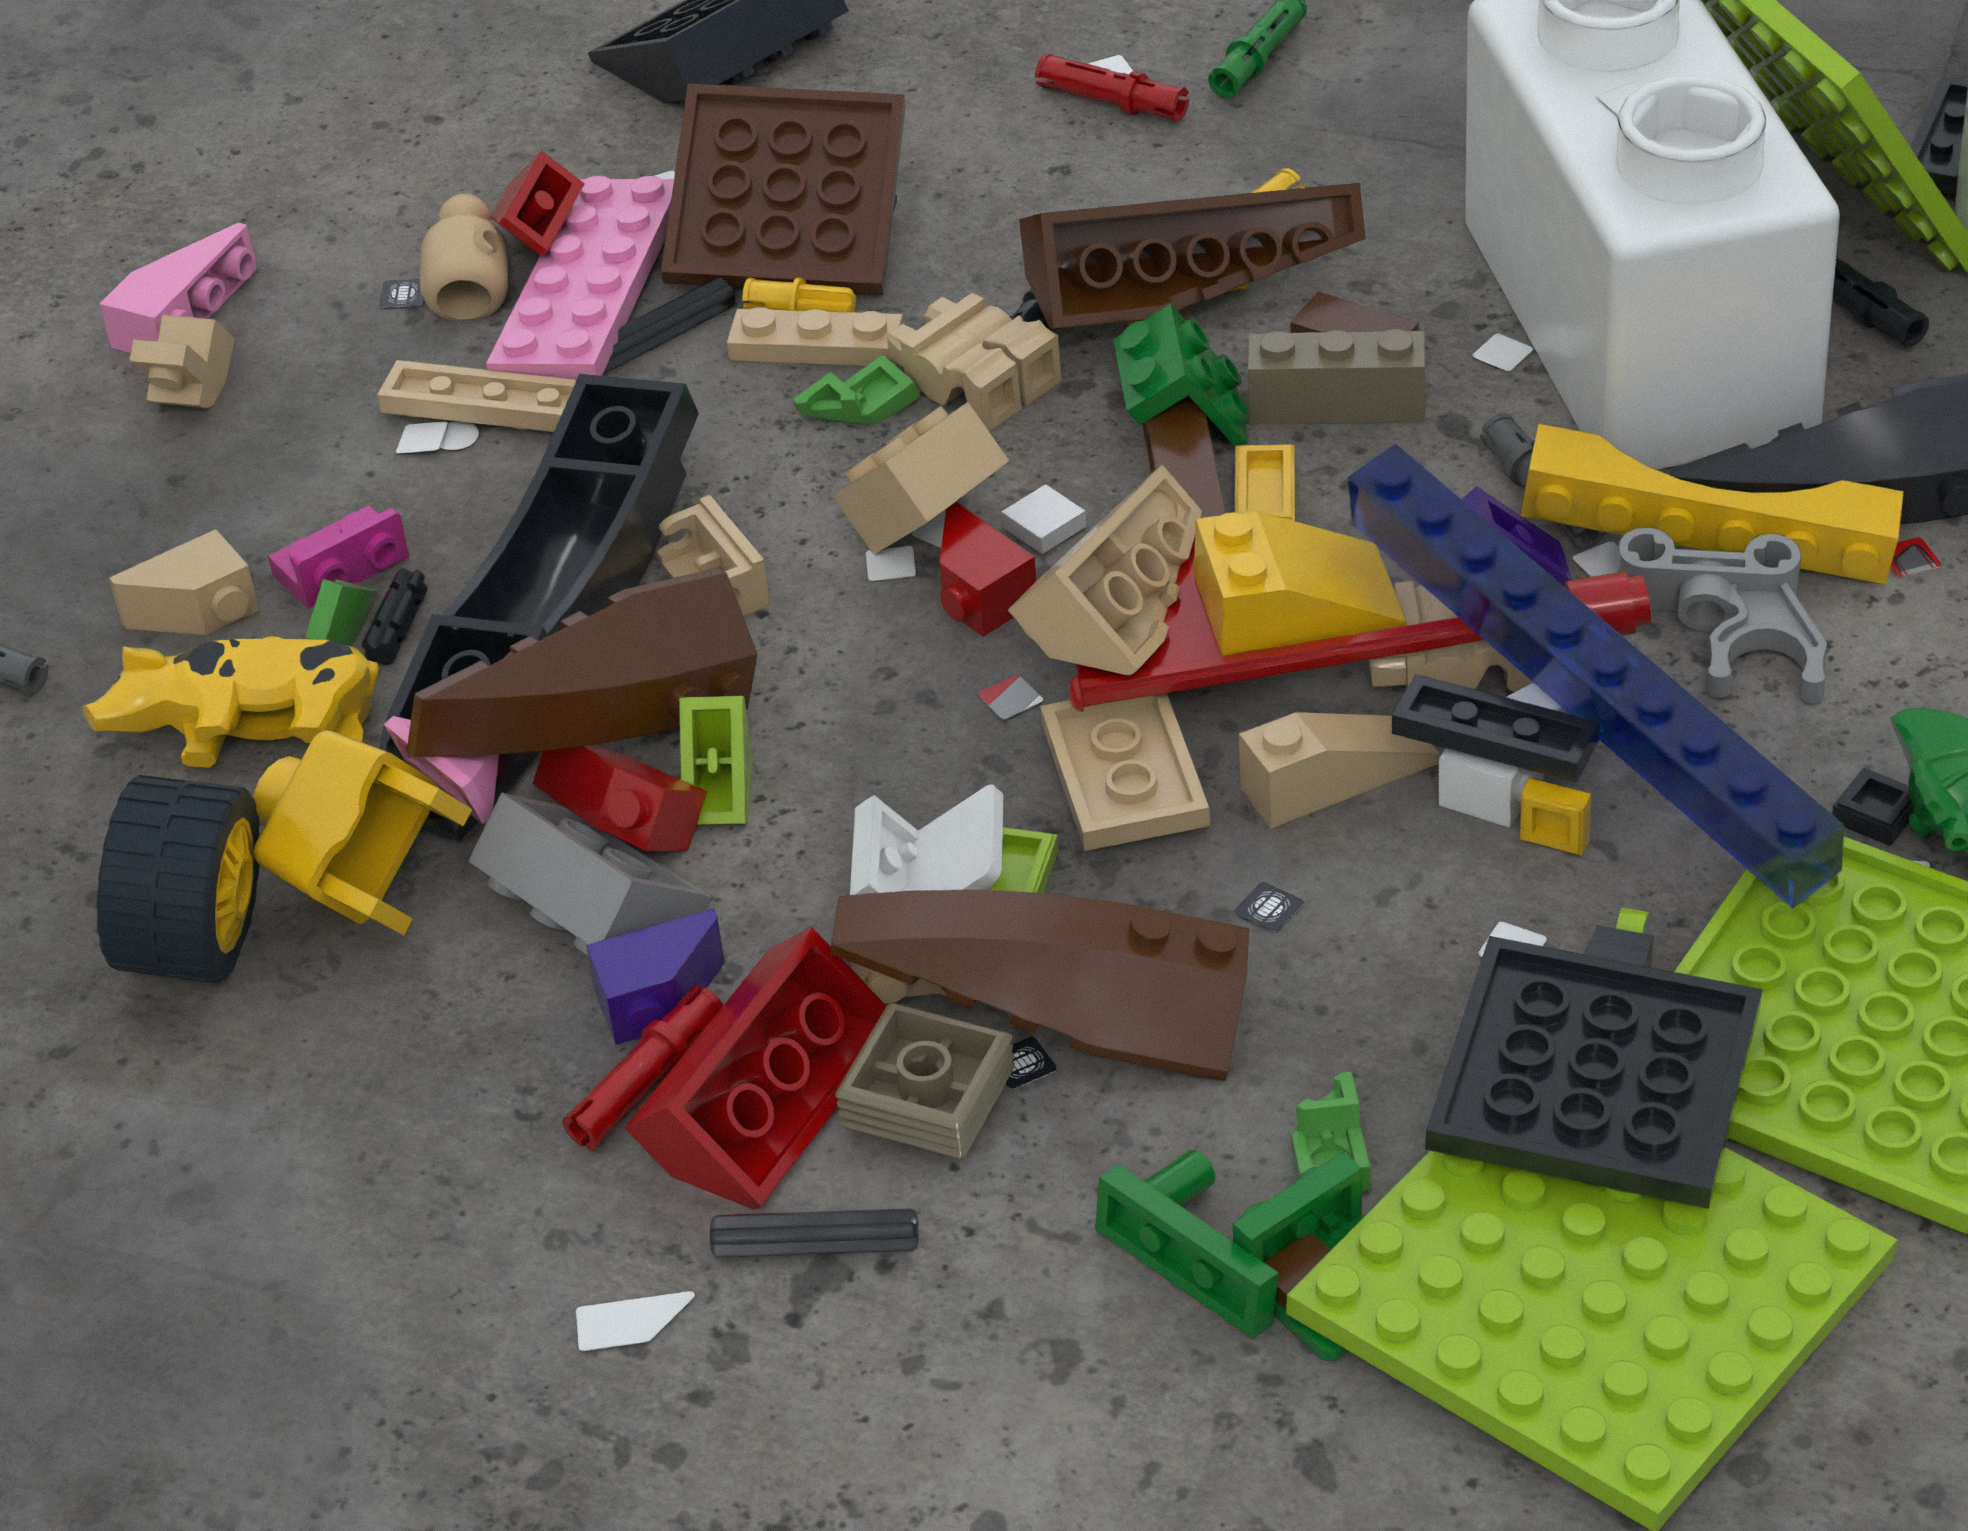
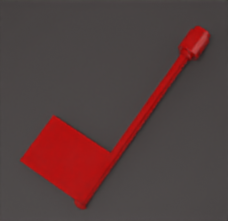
[1058,537,1651,712]

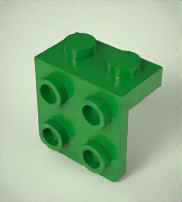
[1113,304,1250,446]
[1232,1152,1364,1361]

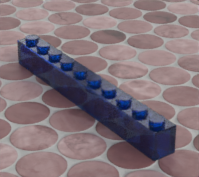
[1348,443,1845,908]

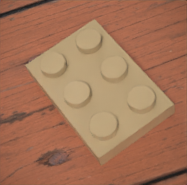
[1040,693,1210,851]

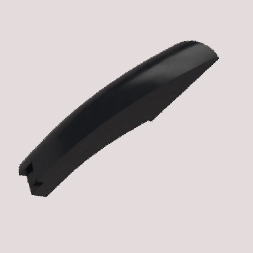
[379,374,699,841]

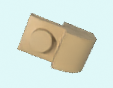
[129,315,235,408]

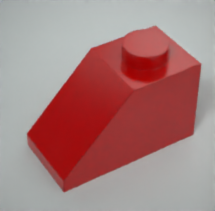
[490,150,585,256]
[939,501,1037,637]

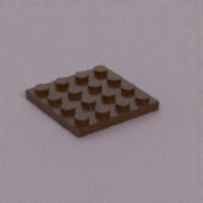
[661,84,906,295]

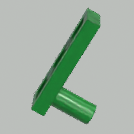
[1095,1150,1279,1339]

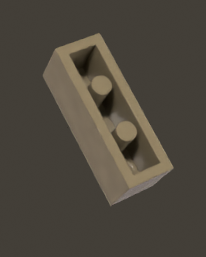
[1248,329,1425,425]

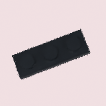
[1910,76,1968,195]
[1392,674,1600,783]

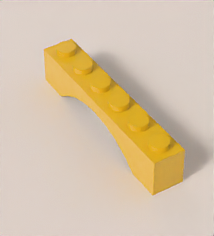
[1520,424,1903,585]

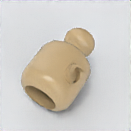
[420,194,509,320]

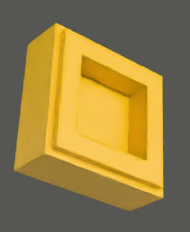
[1520,778,1592,856]

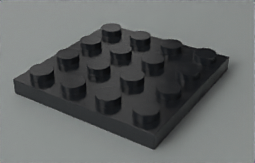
[1425,936,1763,1209]

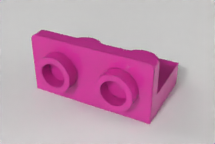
[268,505,409,609]

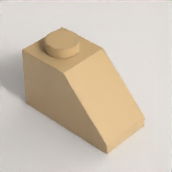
[109,529,259,635]

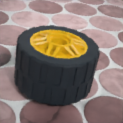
[96,775,260,983]

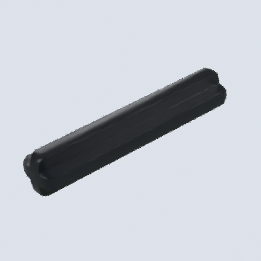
[604,277,736,373]
[709,1208,919,1257]

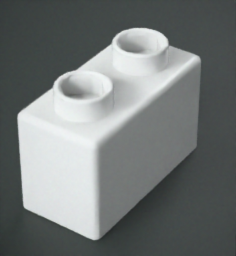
[1465,0,1840,470]

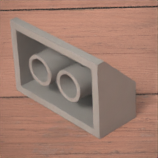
[468,792,711,955]

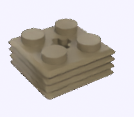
[835,1003,1015,1158]

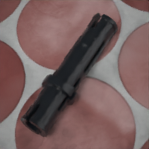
[1833,257,1929,347]

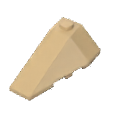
[1008,465,1202,676]

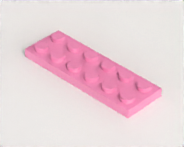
[486,176,674,379]

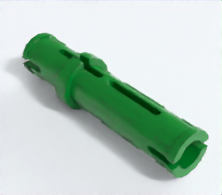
[1208,0,1307,98]

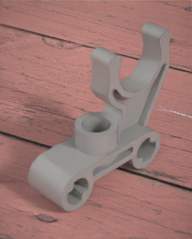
[1617,527,1827,704]

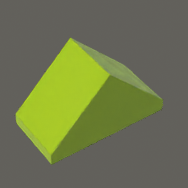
[679,696,754,825]

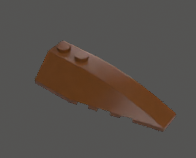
[407,568,758,757]

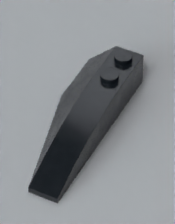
[1670,373,1968,525]

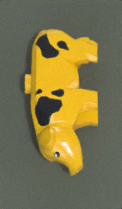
[82,636,379,768]

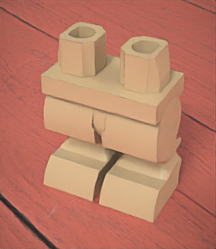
[887,293,1062,432]
[1369,567,1535,692]

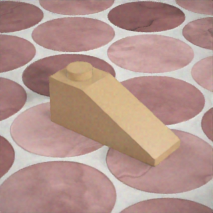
[1239,712,1440,829]

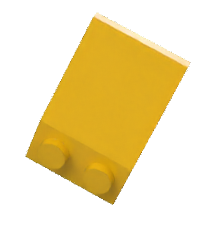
[1194,511,1407,656]

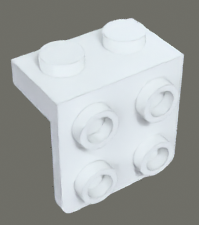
[850,784,1003,895]

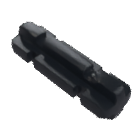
[362,568,428,665]

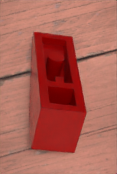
[532,744,708,851]

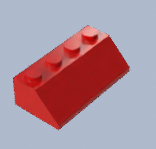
[624,927,886,1210]

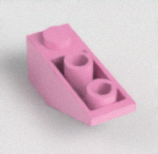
[100,223,257,353]

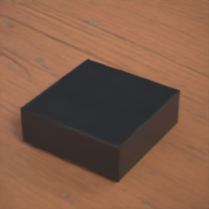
[1831,768,1914,846]

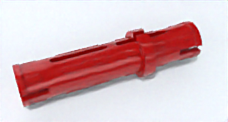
[1035,53,1189,122]
[562,985,723,1150]

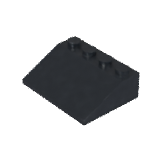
[588,0,849,103]

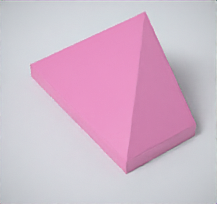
[384,716,499,824]

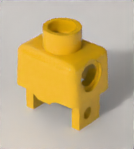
[253,730,473,936]

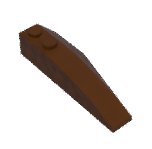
[1019,183,1366,329]
[829,890,1249,1081]

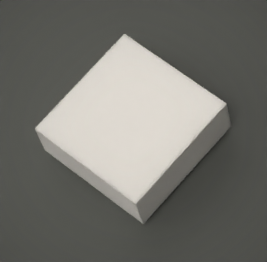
[1001,484,1087,554]

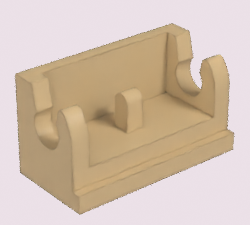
[656,495,770,616]

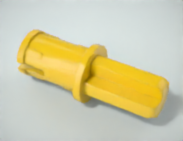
[742,277,856,313]

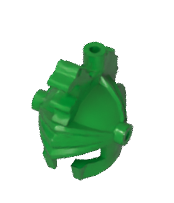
[1890,708,1968,856]

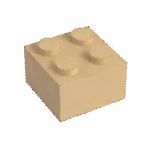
[832,402,1009,555]

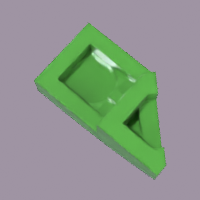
[792,354,920,425]
[305,579,377,646]
[1291,1071,1372,1191]

